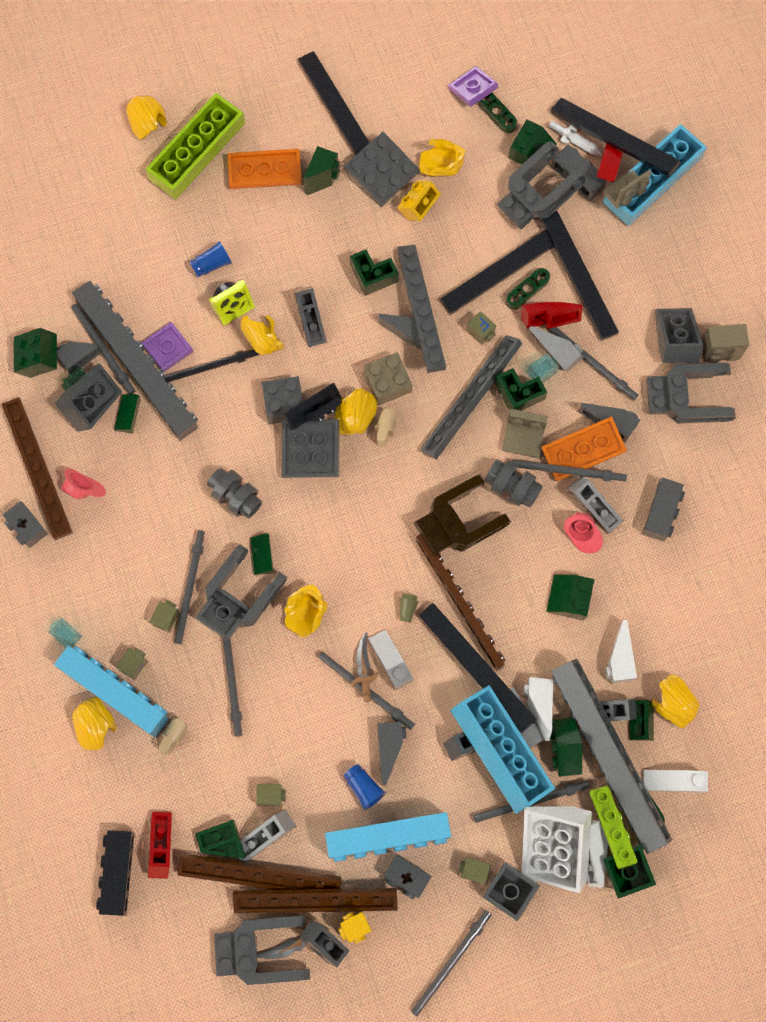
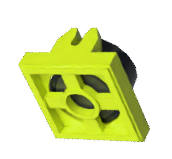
[208,280,255,326]

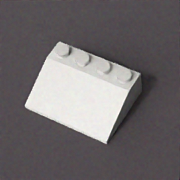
[522,806,592,893]

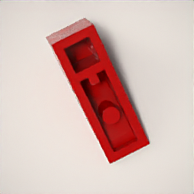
[147,812,172,879]

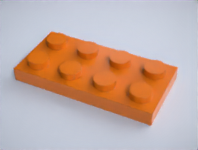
[227,148,302,189]
[542,416,627,482]

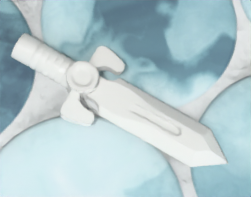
[549,121,602,155]

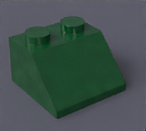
[508,119,557,173]
[304,146,340,195]
[546,575,595,621]
[603,845,656,899]

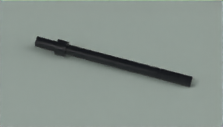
[164,349,260,383]

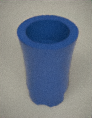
[190,241,232,278]
[343,764,386,811]

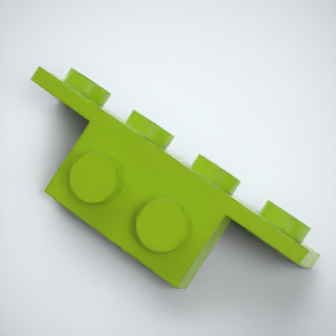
[589,786,637,869]

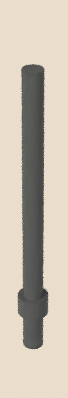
[71,304,136,394]
[549,327,639,401]
[512,460,627,482]
[174,530,205,645]
[222,638,242,737]
[318,651,415,730]
[473,780,590,823]
[411,910,492,1016]

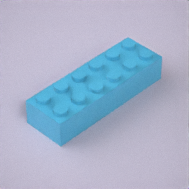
[603,124,707,226]
[54,645,169,738]
[450,685,556,814]
[325,812,451,862]

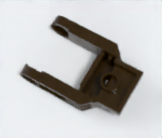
[414,474,511,556]

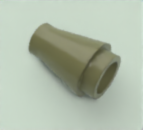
[399,593,419,623]

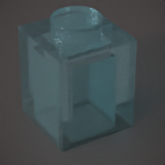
[527,353,558,383]
[49,618,82,648]

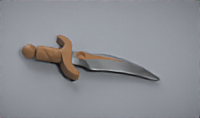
[351,632,379,703]
[257,927,329,959]

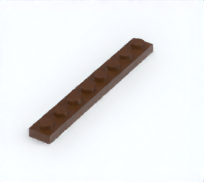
[2,397,73,541]
[416,535,505,671]
[177,853,342,890]
[233,888,398,913]

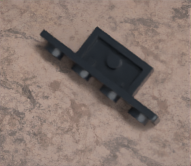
[283,383,342,431]

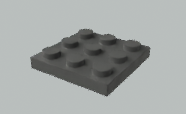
[344,131,420,207]
[282,420,340,478]

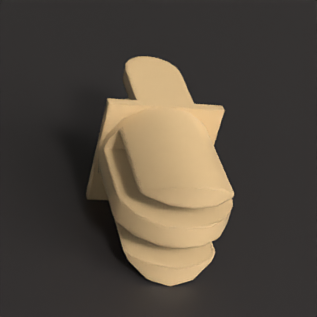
[375,409,396,447]
[159,718,187,755]

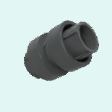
[485,460,543,507]
[207,468,263,519]

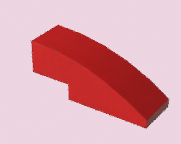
[596,143,623,183]
[521,302,583,329]

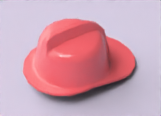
[61,468,106,499]
[564,512,603,554]

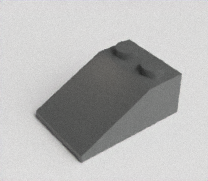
[655,308,704,363]
[54,363,122,432]

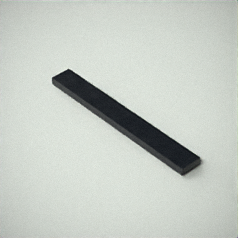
[298,51,370,156]
[551,97,680,177]
[539,210,619,341]
[440,230,554,315]
[419,603,537,733]

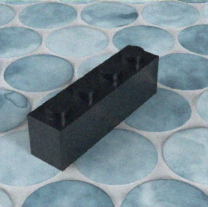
[96,830,135,916]

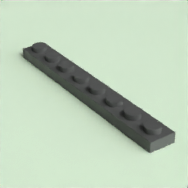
[397,244,446,373]
[421,335,522,460]

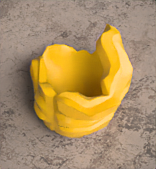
[126,95,168,140]
[419,138,466,177]
[240,315,284,355]
[335,388,377,435]
[284,585,328,638]
[651,674,699,729]
[72,696,117,751]

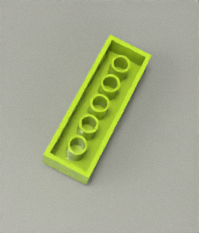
[145,93,245,200]

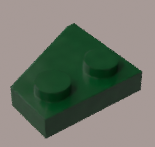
[195,820,246,859]

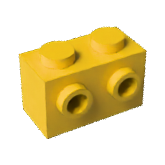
[398,180,441,221]
[338,911,372,944]

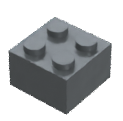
[261,376,303,425]
[483,862,541,921]

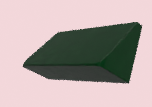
[114,394,141,434]
[250,533,274,575]
[630,700,654,741]

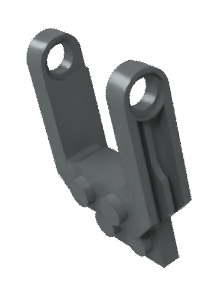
[497,141,587,230]
[646,363,736,424]
[196,544,288,641]
[214,915,310,985]

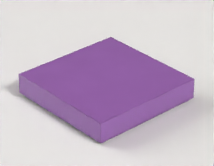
[448,66,498,107]
[141,322,194,373]

